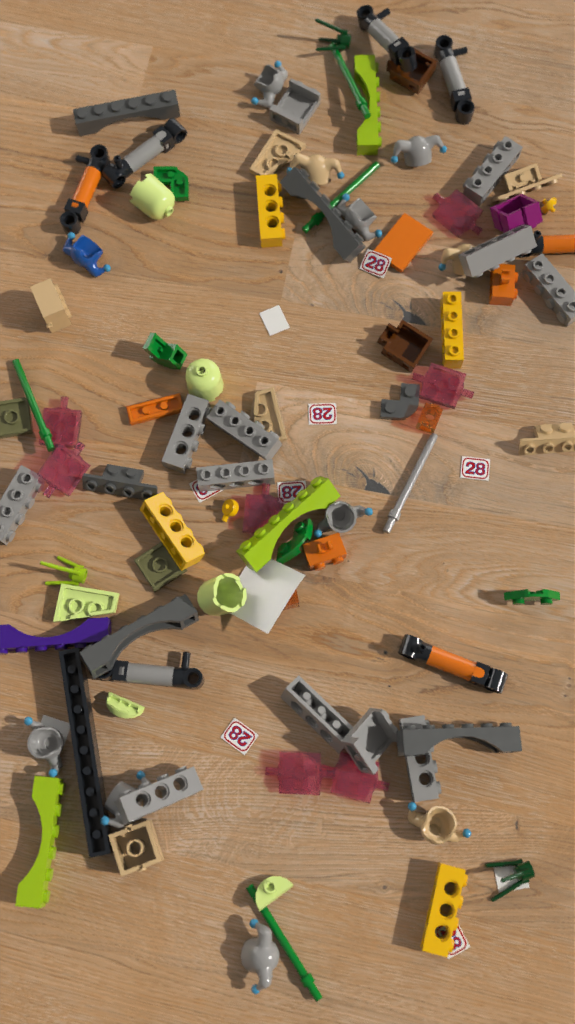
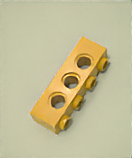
[256,174,286,248]
[440,292,464,369]
[140,492,205,571]
[420,862,468,958]

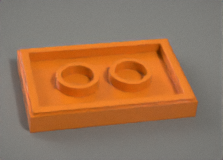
[373,213,433,273]

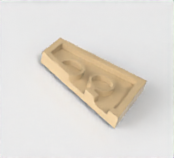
[249,129,306,176]
[254,387,287,442]

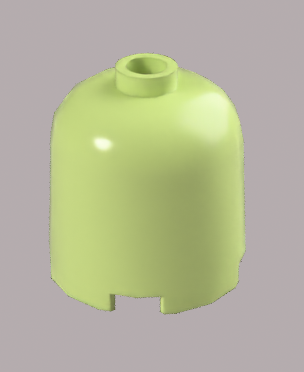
[130,173,175,220]
[185,358,224,402]
[197,573,247,616]

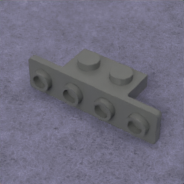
[82,464,158,500]

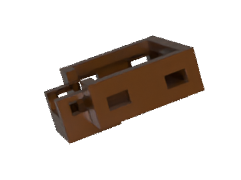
[386,48,438,94]
[377,319,433,373]

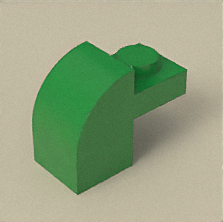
[143,332,188,370]

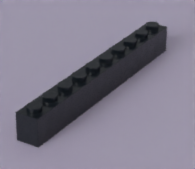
[59,647,114,858]

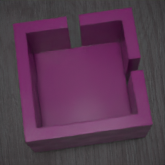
[490,193,543,233]

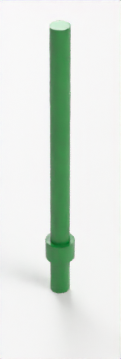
[329,43,371,119]
[302,161,380,233]
[12,359,55,452]
[246,884,323,1002]

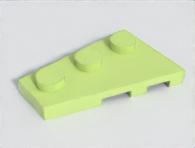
[53,583,120,623]

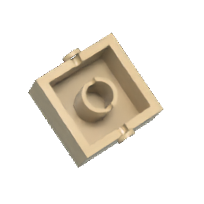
[30,278,72,333]
[108,820,164,877]

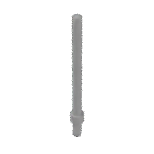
[383,433,438,534]

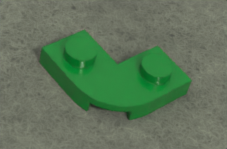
[153,166,189,201]
[276,518,314,564]
[504,589,560,605]

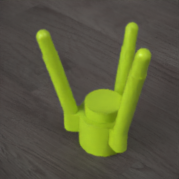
[40,556,88,586]

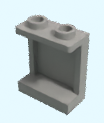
[270,79,320,135]
[341,708,399,775]

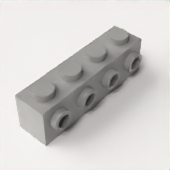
[463,136,523,207]
[459,224,537,278]
[522,253,575,327]
[206,400,282,460]
[0,465,45,546]

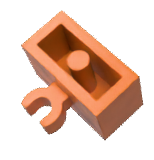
[489,264,518,306]
[302,532,347,571]

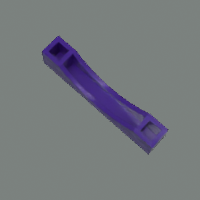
[0,617,112,655]

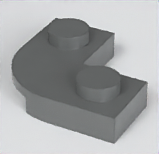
[380,383,420,421]

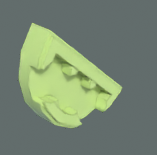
[106,692,145,718]
[256,876,293,912]

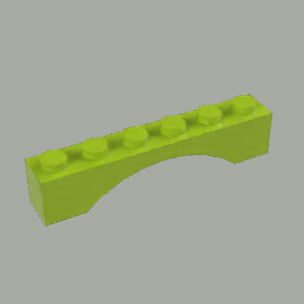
[354,55,382,155]
[236,476,340,573]
[15,776,65,908]

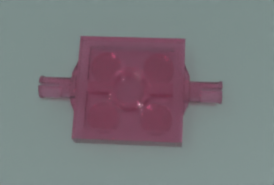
[432,189,483,238]
[411,363,474,409]
[39,396,82,459]
[37,442,91,498]
[242,483,284,537]
[265,751,335,795]
[321,752,390,804]

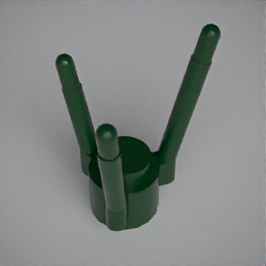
[315,18,351,51]
[485,859,535,902]

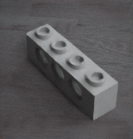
[161,394,212,474]
[196,459,275,492]
[281,676,353,753]
[399,715,441,802]
[114,766,203,825]

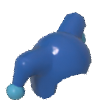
[63,232,111,277]

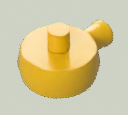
[541,198,557,214]
[221,499,239,522]

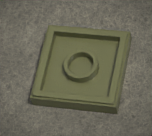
[0,397,34,439]
[134,542,187,592]

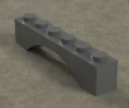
[73,89,181,136]
[280,167,366,262]
[80,594,199,679]
[396,723,522,757]

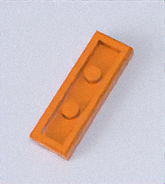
[126,393,183,426]

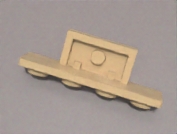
[492,163,563,203]
[518,423,575,456]

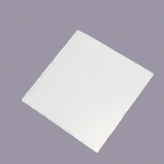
[231,559,306,634]

